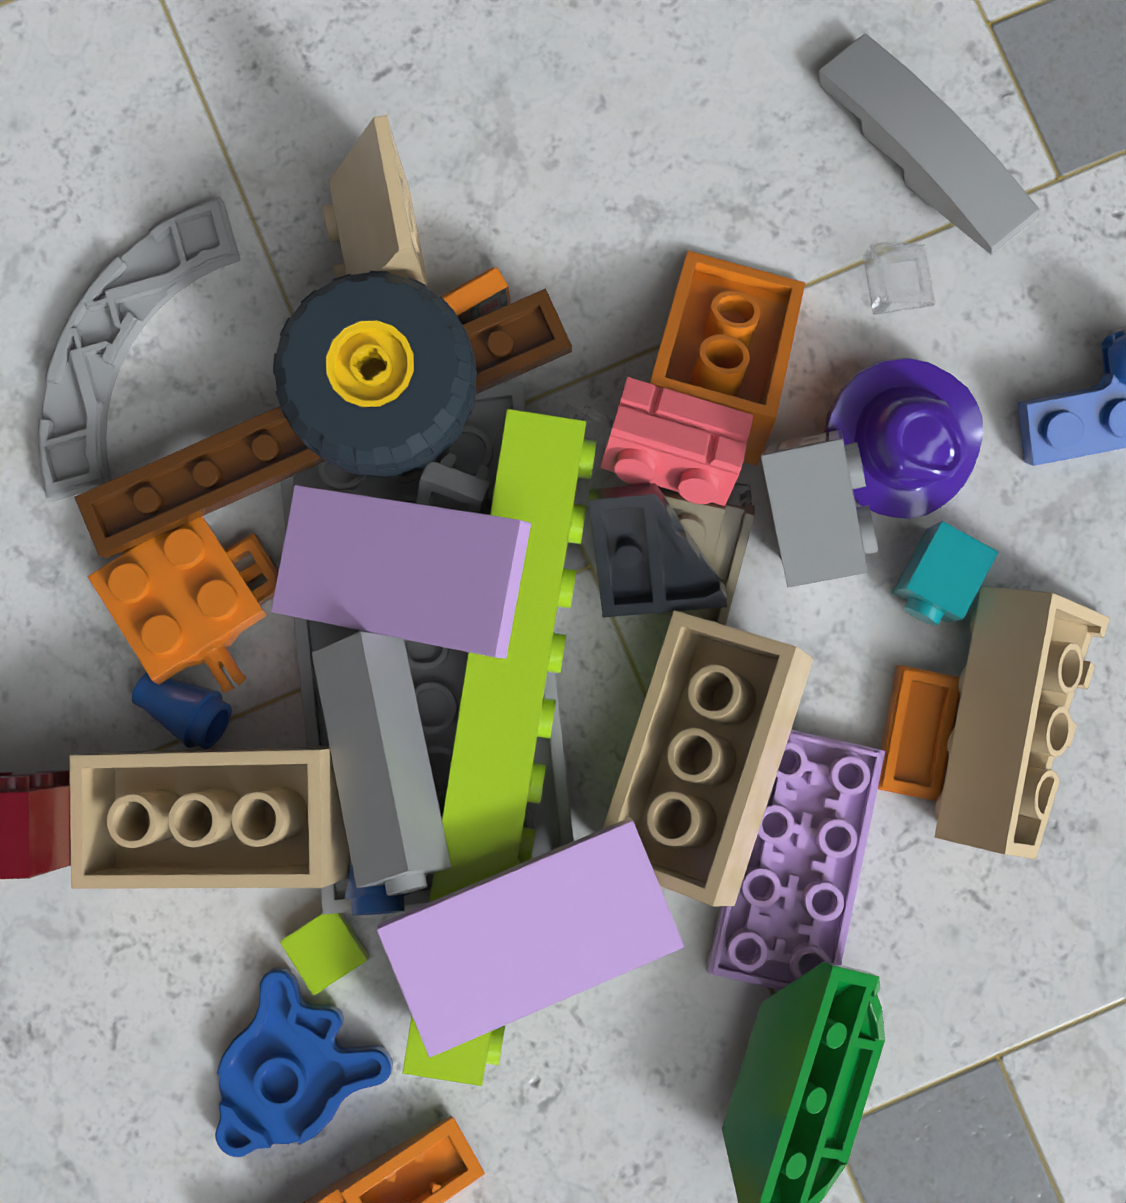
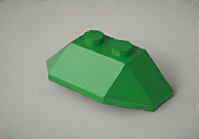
[722,961,885,1203]

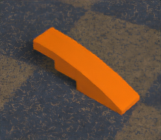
[303,1116,485,1203]

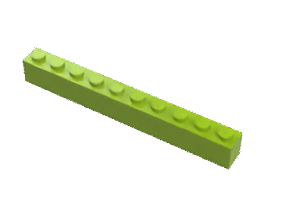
[402,409,597,1086]

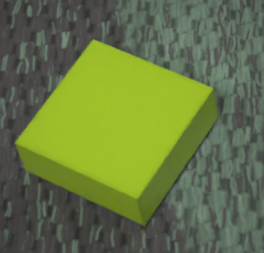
[280,913,370,996]

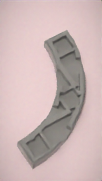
[37,196,241,502]

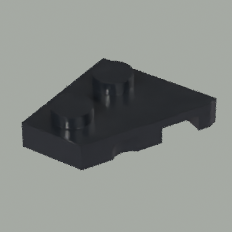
[588,483,727,618]

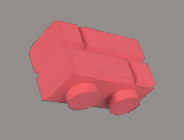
[600,377,753,506]

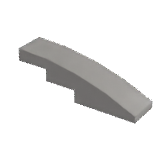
[819,33,1039,255]

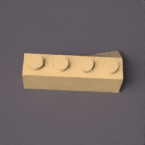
[934,586,1110,859]

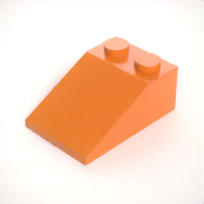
[650,250,806,466]

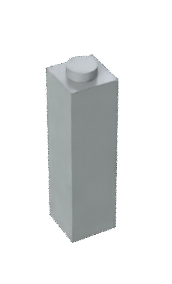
[312,631,452,896]

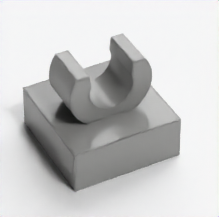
[416,453,491,514]

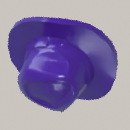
[824,358,983,519]

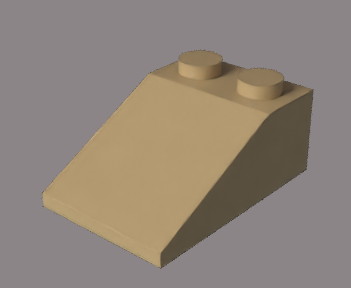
[322,115,429,289]

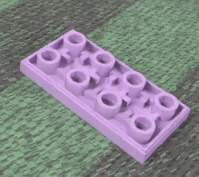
[271,485,531,659]
[706,730,885,990]
[376,817,685,1058]

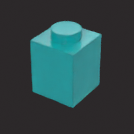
[892,521,999,626]

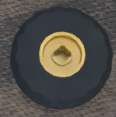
[273,271,477,477]

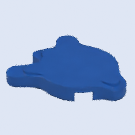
[215,967,393,1157]

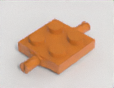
[87,516,268,693]

